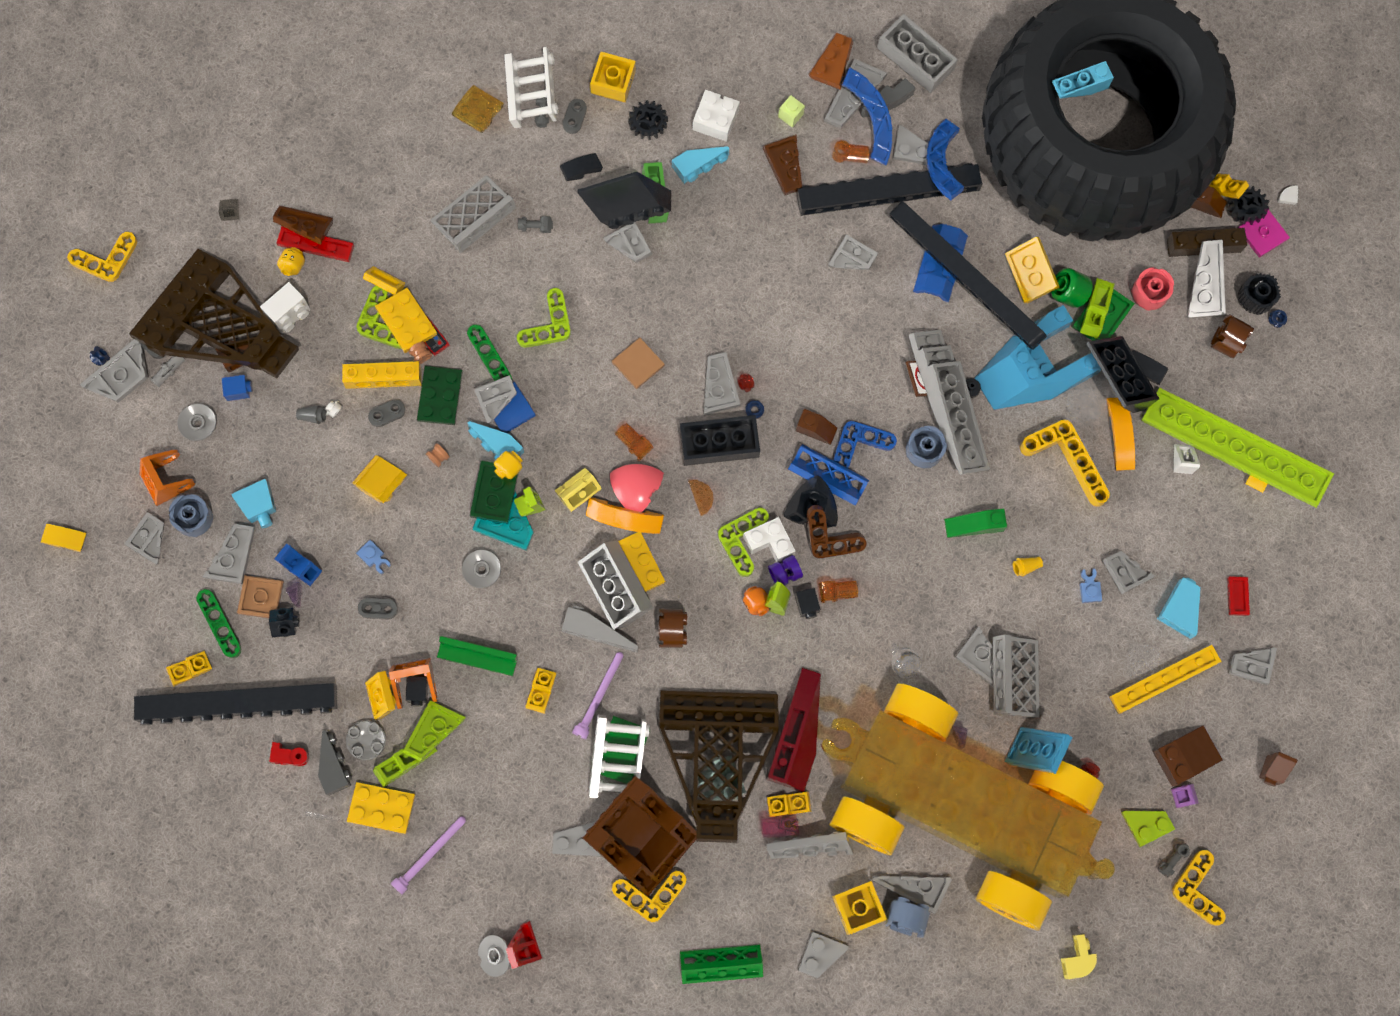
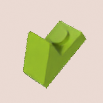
[514,487,545,517]

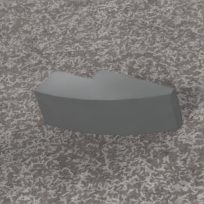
[861,78,916,118]

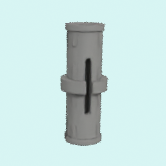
[150,356,185,387]

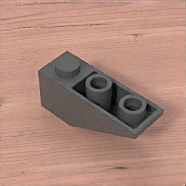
[318,730,352,796]

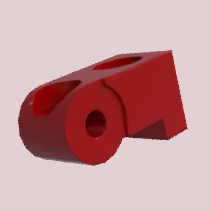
[269,742,309,766]

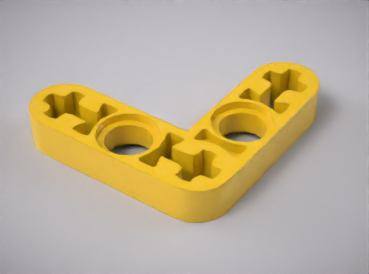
[67,232,137,282]
[1172,850,1225,926]
[612,871,686,922]

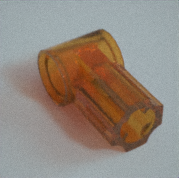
[832,140,869,163]
[615,423,653,461]
[818,580,858,603]

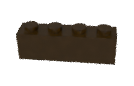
[1167,228,1247,257]

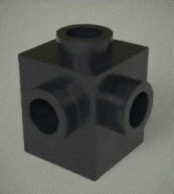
[269,608,300,638]

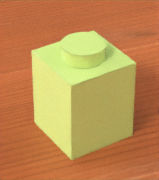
[778,95,805,128]

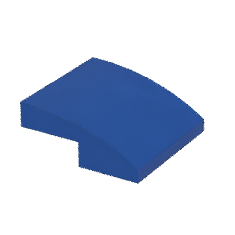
[494,382,536,433]

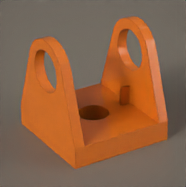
[139,450,195,506]
[389,658,438,709]

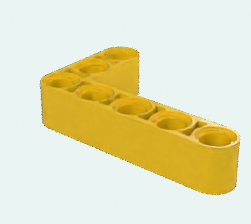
[1020,420,1110,507]

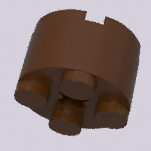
[1211,314,1254,359]
[659,608,687,648]

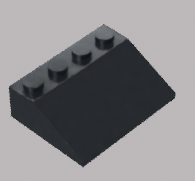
[578,172,671,229]
[1086,336,1160,413]

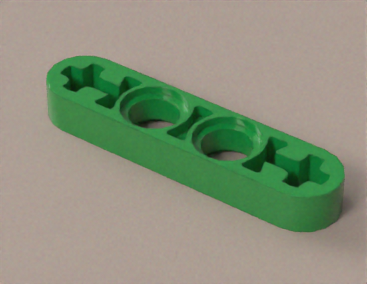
[467,325,512,381]
[196,589,242,658]

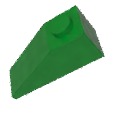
[944,509,1007,538]

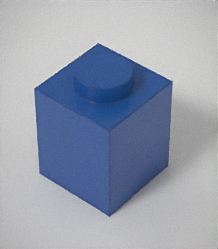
[222,375,253,401]

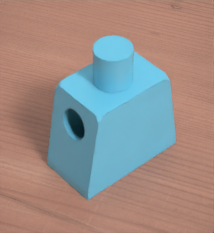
[231,479,276,529]

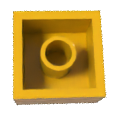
[590,52,636,103]
[832,881,887,935]

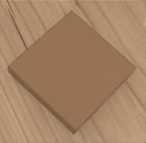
[612,338,665,390]
[237,575,284,618]

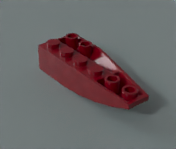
[766,668,821,792]

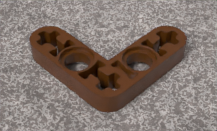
[807,505,867,558]

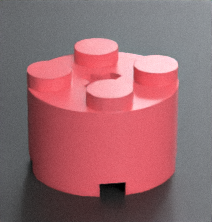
[1131,268,1174,310]

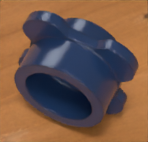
[90,346,110,366]

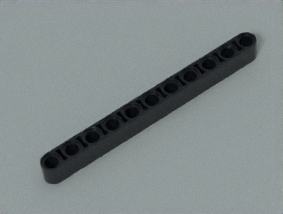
[889,201,1047,350]

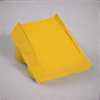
[352,455,407,503]

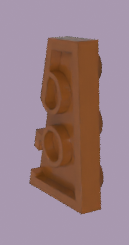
[809,33,853,90]

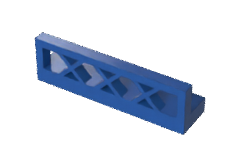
[788,444,869,506]

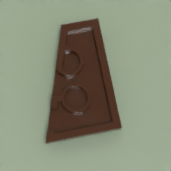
[763,134,802,196]
[273,205,333,245]

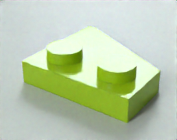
[1121,811,1175,847]

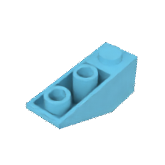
[1052,61,1114,99]
[672,146,730,183]
[467,421,524,460]

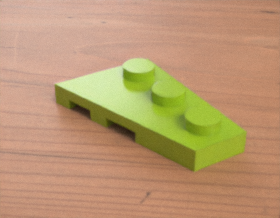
[403,701,466,761]

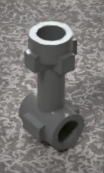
[535,97,549,128]
[518,216,553,233]
[1158,843,1190,878]

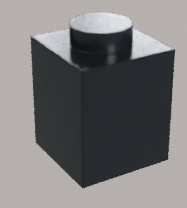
[795,587,821,619]
[406,677,429,707]

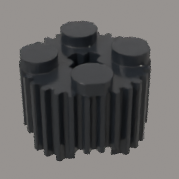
[1238,273,1281,315]

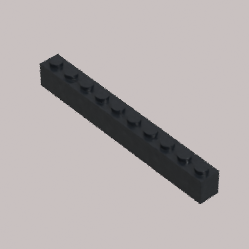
[797,163,982,216]
[134,683,337,725]

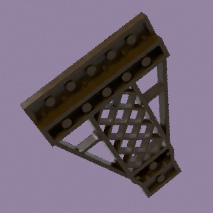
[129,249,299,378]
[659,690,779,843]

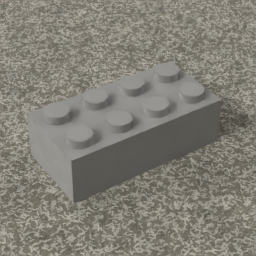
[877,14,958,93]
[578,541,653,630]

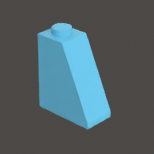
[1157,577,1200,639]

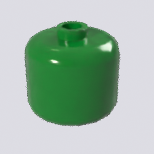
[1051,268,1093,308]

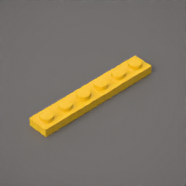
[1109,645,1222,714]

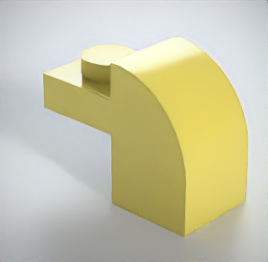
[1061,934,1097,979]

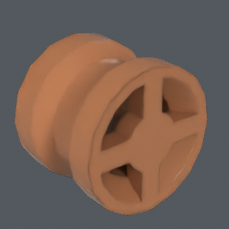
[408,342,432,364]
[426,444,450,468]

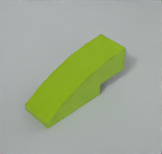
[1080,278,1115,339]
[765,581,791,616]
[373,748,437,788]

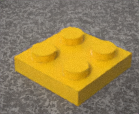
[365,671,396,720]

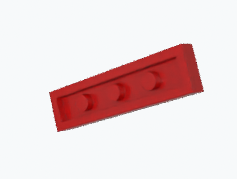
[276,226,354,262]

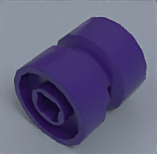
[768,555,803,586]

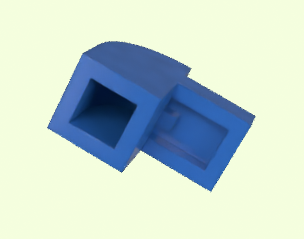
[275,543,322,586]

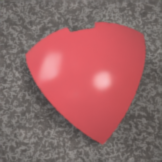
[610,464,664,512]

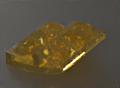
[452,85,504,133]

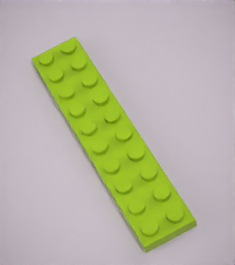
[1142,387,1334,508]

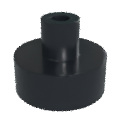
[966,378,981,398]

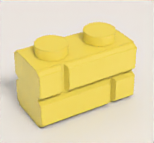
[555,468,602,512]

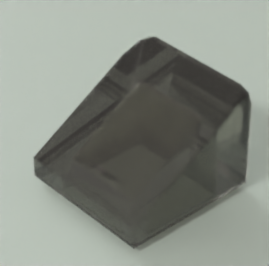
[218,199,240,221]

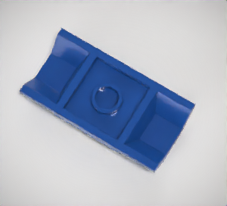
[913,224,968,302]

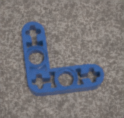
[832,421,897,474]

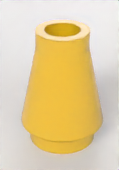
[1013,556,1043,577]

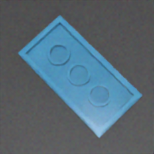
[1005,727,1073,774]

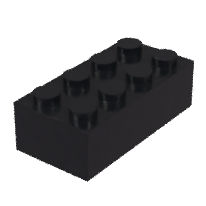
[680,415,761,466]

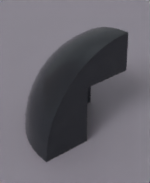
[783,475,838,528]

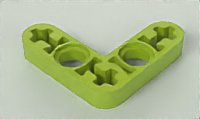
[356,286,401,349]
[517,288,571,348]
[718,508,769,577]

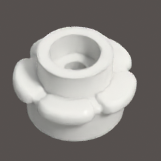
[325,400,342,418]

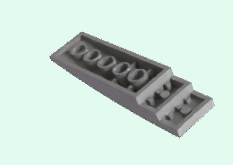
[909,330,990,475]

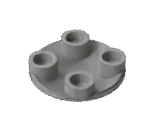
[346,720,386,760]

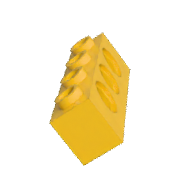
[342,361,422,389]

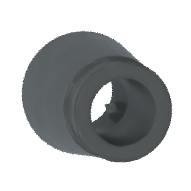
[296,405,326,424]

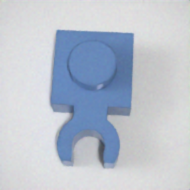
[356,540,391,574]
[1080,569,1102,603]

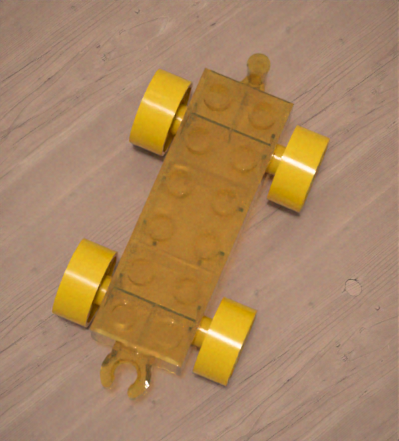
[821,684,1115,931]

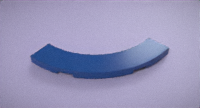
[842,68,892,166]
[927,119,964,201]

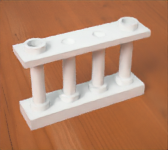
[504,47,559,128]
[589,715,649,798]

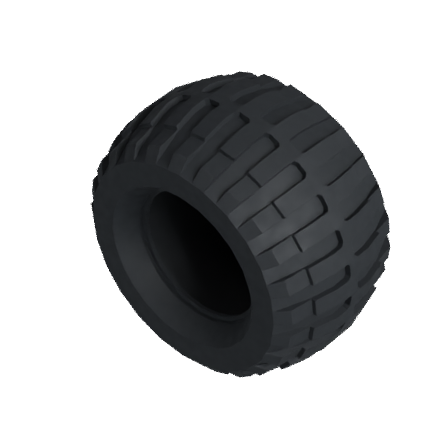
[982,0,1236,242]

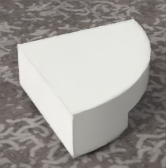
[1278,186,1298,205]

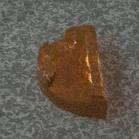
[688,480,714,516]

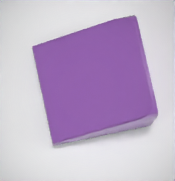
[1171,784,1198,808]

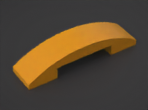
[1107,398,1135,471]
[586,497,664,534]

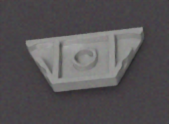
[80,339,148,402]

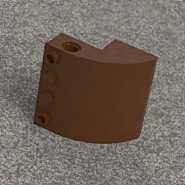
[582,776,696,897]

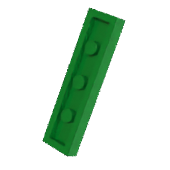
[437,636,518,677]
[680,945,763,984]

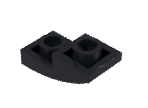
[560,153,603,181]
[1132,350,1169,385]

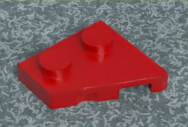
[506,921,542,969]

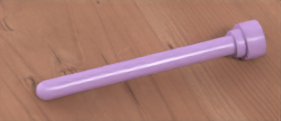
[572,652,623,740]
[390,816,466,894]

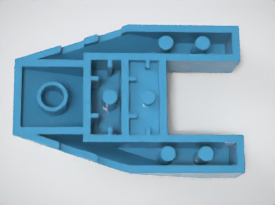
[974,305,1101,410]

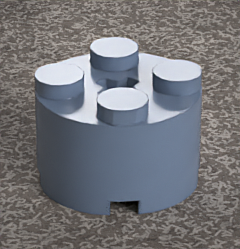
[906,426,947,468]
[169,494,214,537]
[885,897,930,938]

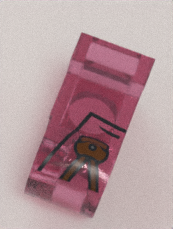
[761,819,799,838]

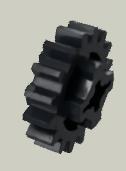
[629,100,668,140]
[1228,186,1269,225]

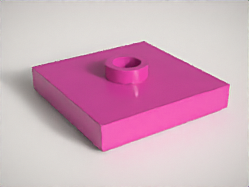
[1239,210,1290,258]

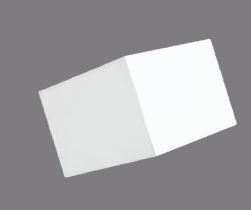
[1173,444,1200,474]

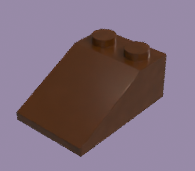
[1152,725,1223,787]

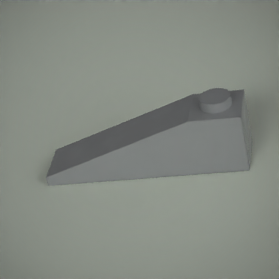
[562,606,638,653]

